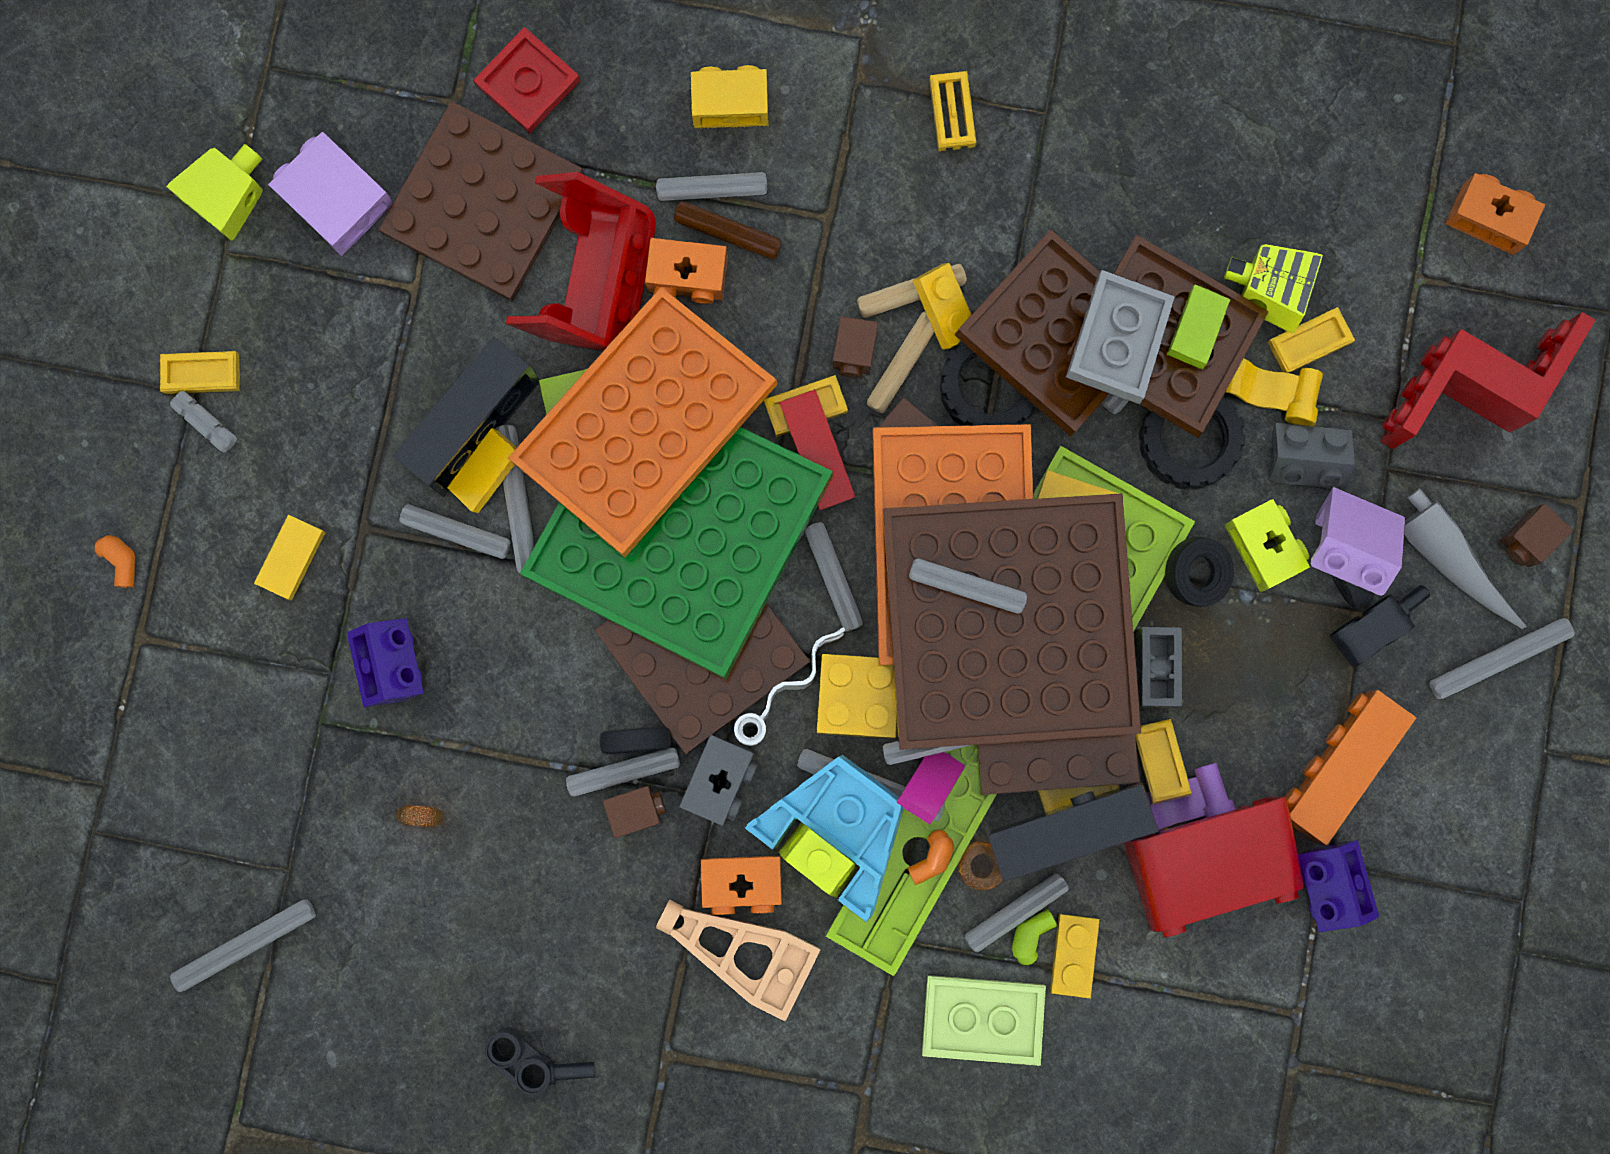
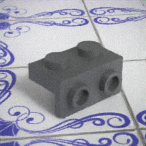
[1269,423,1355,489]

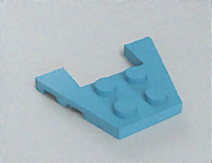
[745,755,904,922]

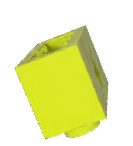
[1224,499,1310,592]

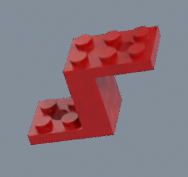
[1380,312,1596,449]

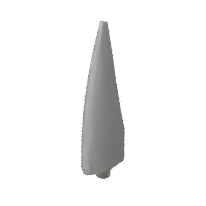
[1404,488,1527,629]

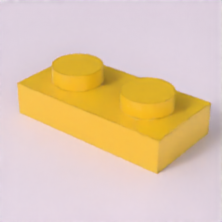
[912,263,971,349]
[1050,913,1100,999]

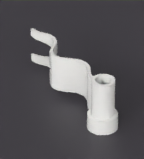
[734,627,845,746]

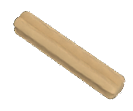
[857,264,967,318]
[867,311,935,413]

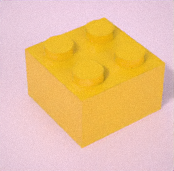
[817,654,897,739]

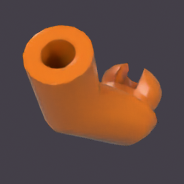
[94,535,136,588]
[907,830,954,886]

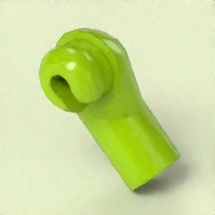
[1012,909,1057,965]

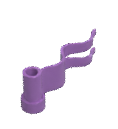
[1146,762,1236,830]

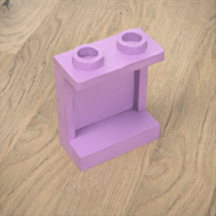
[268,131,394,256]
[1311,487,1405,596]

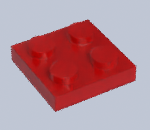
[473,27,581,134]

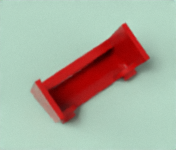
[506,172,656,351]

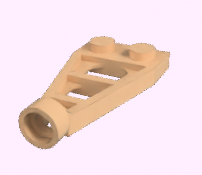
[656,900,821,1021]

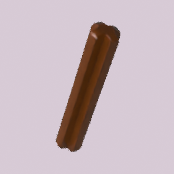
[674,201,781,259]

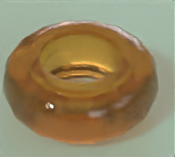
[396,805,444,827]
[958,842,1003,890]

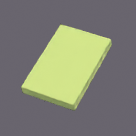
[922,975,1046,1066]

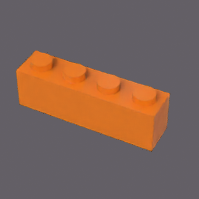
[1285,690,1416,845]

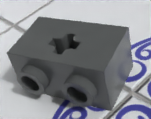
[1135,627,1182,709]
[679,735,758,826]

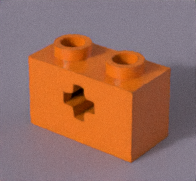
[1445,173,1546,255]
[645,238,728,304]
[701,855,782,915]

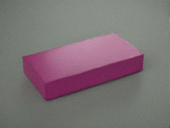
[896,752,965,825]

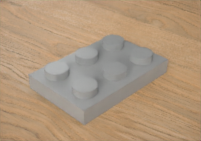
[1066,270,1175,404]

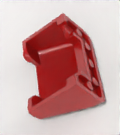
[1124,796,1304,937]

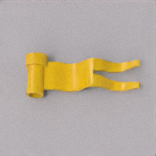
[1225,358,1323,426]

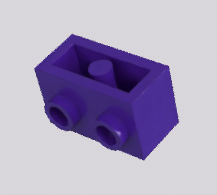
[347,618,424,708]
[1298,840,1379,932]

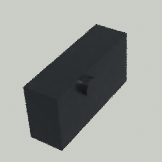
[393,336,539,498]
[988,781,1158,882]

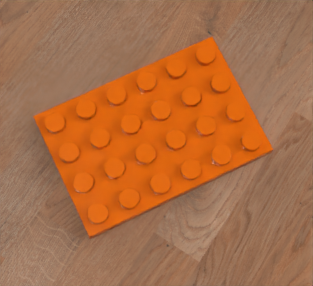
[508,287,778,558]
[872,424,1033,665]

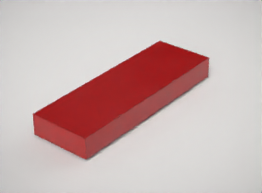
[779,389,855,510]

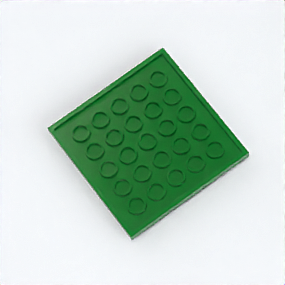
[520,427,834,680]

